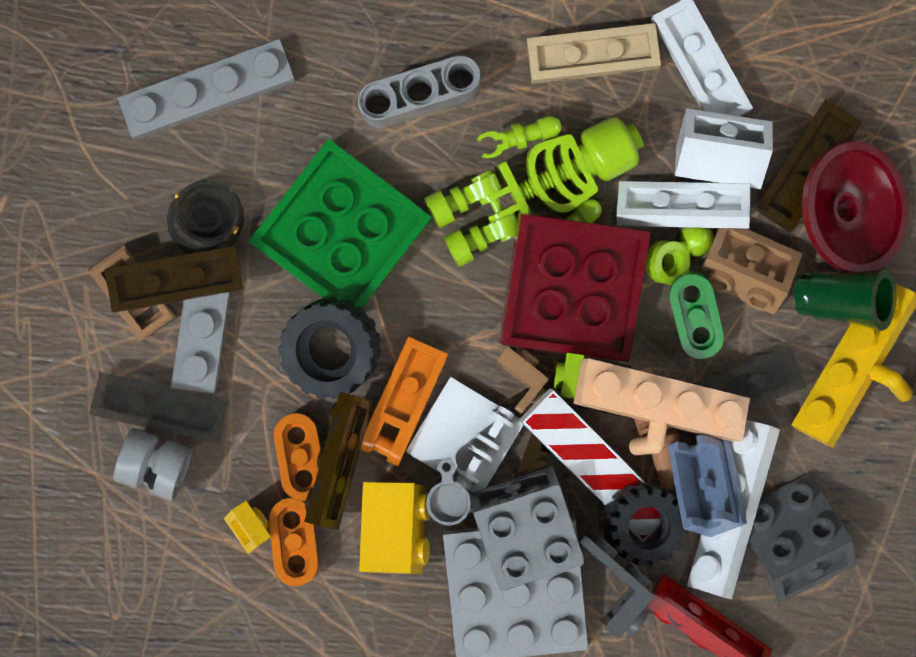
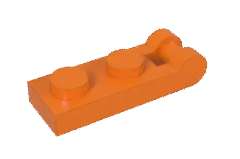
[361,337,448,466]

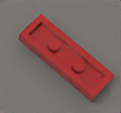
[647,574,772,657]

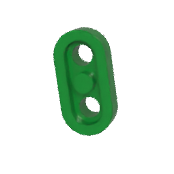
[669,271,724,359]

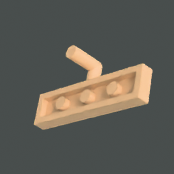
[574,358,750,455]

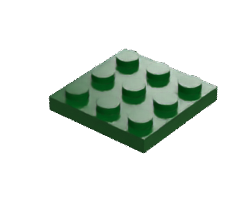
[249,138,432,308]

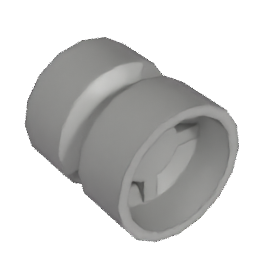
[113,428,193,502]

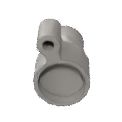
[426,458,471,526]

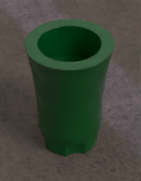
[793,269,897,331]

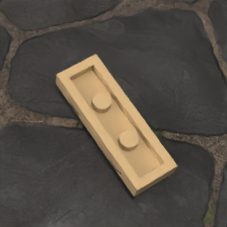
[526,23,661,84]

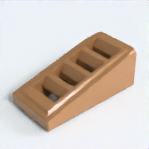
[88,244,175,342]

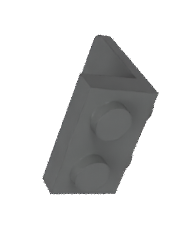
[578,534,655,638]

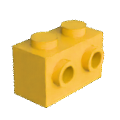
[359,482,430,574]

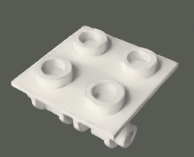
[405,377,523,492]

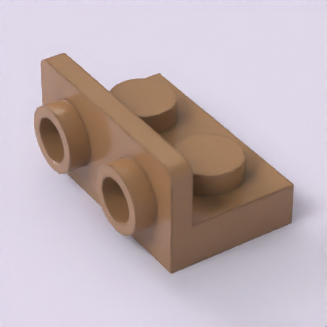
[699,228,803,314]

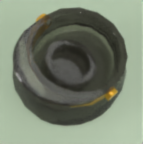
[167,180,244,254]

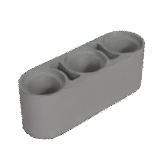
[358,56,480,128]

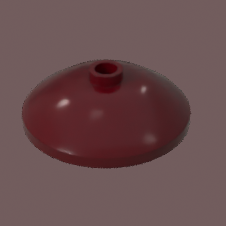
[802,141,909,272]

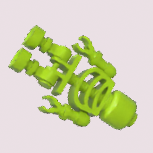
[424,116,644,268]

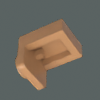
[496,346,549,415]

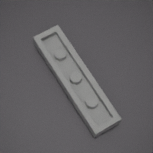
[117,39,295,141]

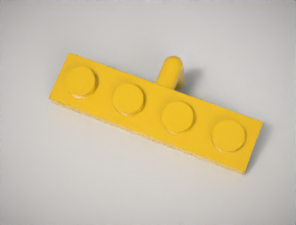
[791,284,916,449]

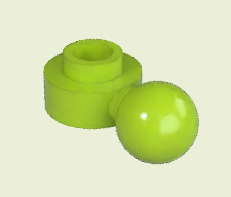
[645,227,714,285]

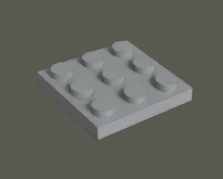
[443,517,588,657]

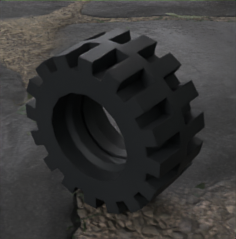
[602,483,688,567]

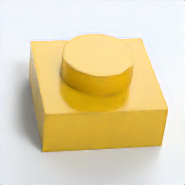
[224,501,271,554]

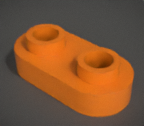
[274,413,321,501]
[269,498,319,587]

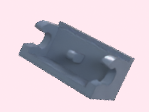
[668,435,747,537]

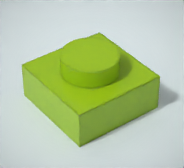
[554,353,586,401]

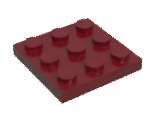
[499,212,651,362]

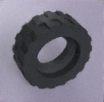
[279,297,381,399]

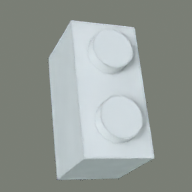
[675,108,773,189]

